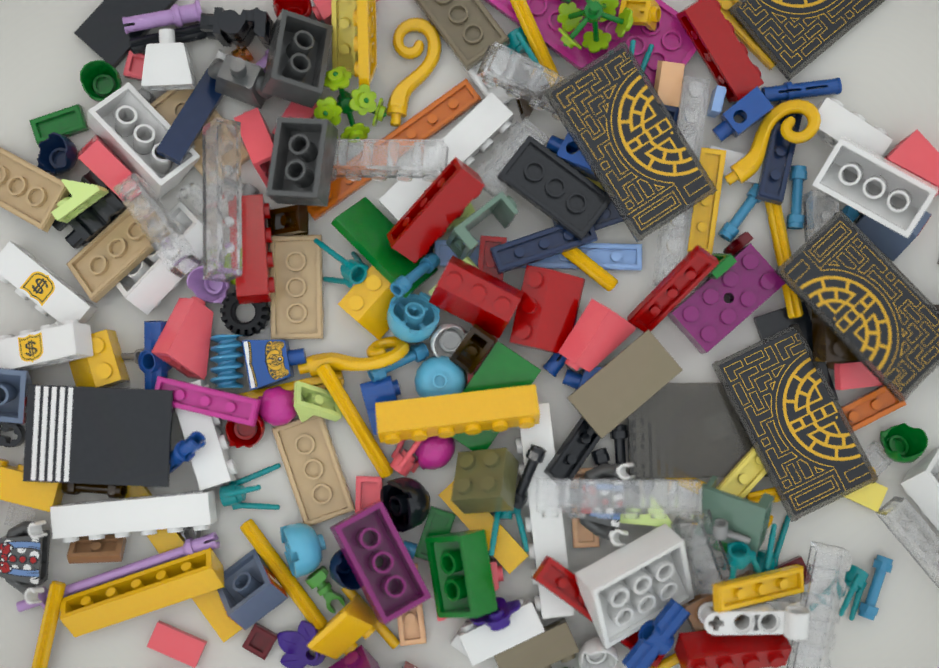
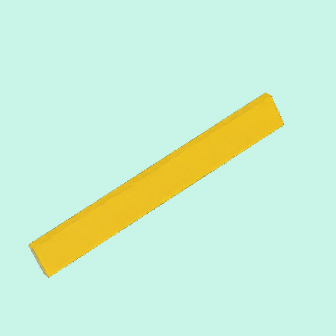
[125,486,243,642]

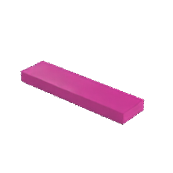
[155,376,261,426]

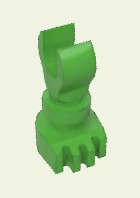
[305,565,345,613]

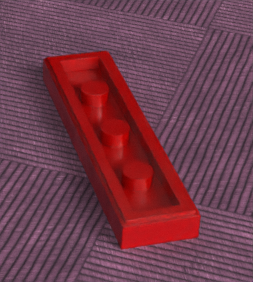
[627,245,719,332]

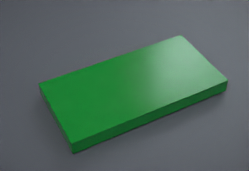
[331,197,438,298]
[452,340,541,451]

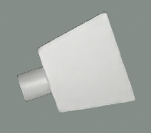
[141,29,196,91]

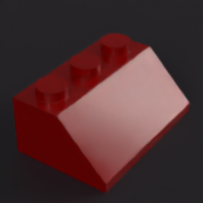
[429,255,523,338]
[509,265,585,354]

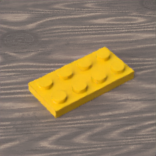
[353,0,377,87]

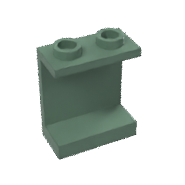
[446,191,519,260]
[694,475,775,554]

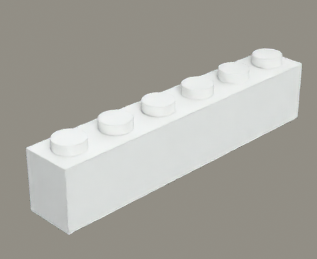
[379,92,514,222]
[50,490,217,543]

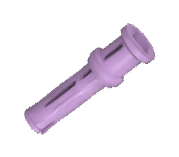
[122,0,202,34]

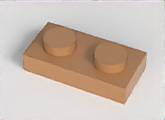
[67,534,127,564]

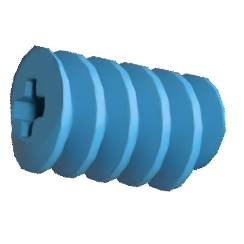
[210,335,244,388]

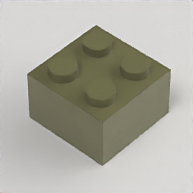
[451,448,519,514]

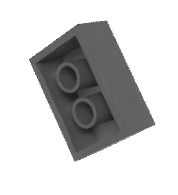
[262,9,333,108]
[266,117,338,207]

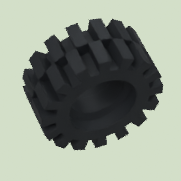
[220,290,270,336]

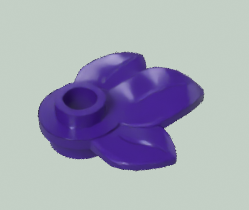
[470,597,521,631]
[277,620,326,668]

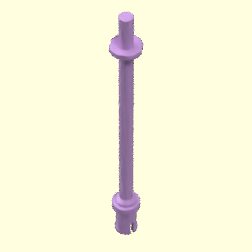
[16,532,220,612]

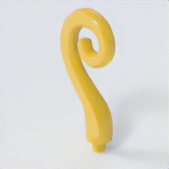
[386,18,441,126]
[724,99,821,185]
[298,336,410,377]

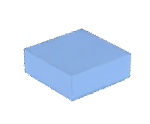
[707,85,727,118]

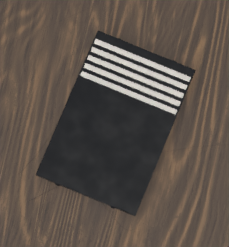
[23,384,174,487]

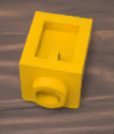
[618,0,661,31]

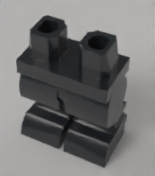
[200,7,274,49]
[52,170,129,249]

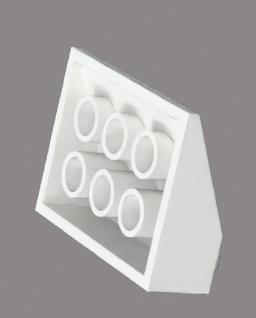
[575,524,694,649]

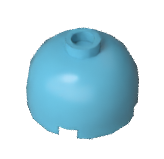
[387,292,440,343]
[414,356,466,398]
[280,523,326,578]

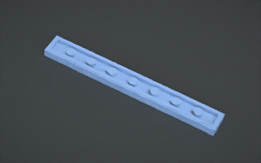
[434,240,642,271]

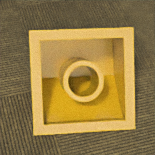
[338,265,395,340]
[69,329,130,388]
[307,594,377,660]

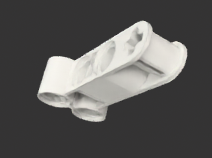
[697,595,810,640]

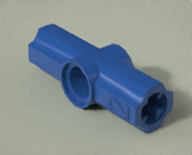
[138,321,172,390]
[622,598,691,668]

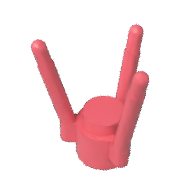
[390,440,422,477]

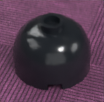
[380,477,430,532]

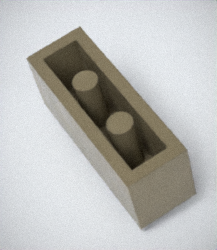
[494,618,580,668]

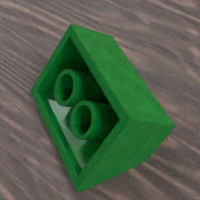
[425,529,498,618]

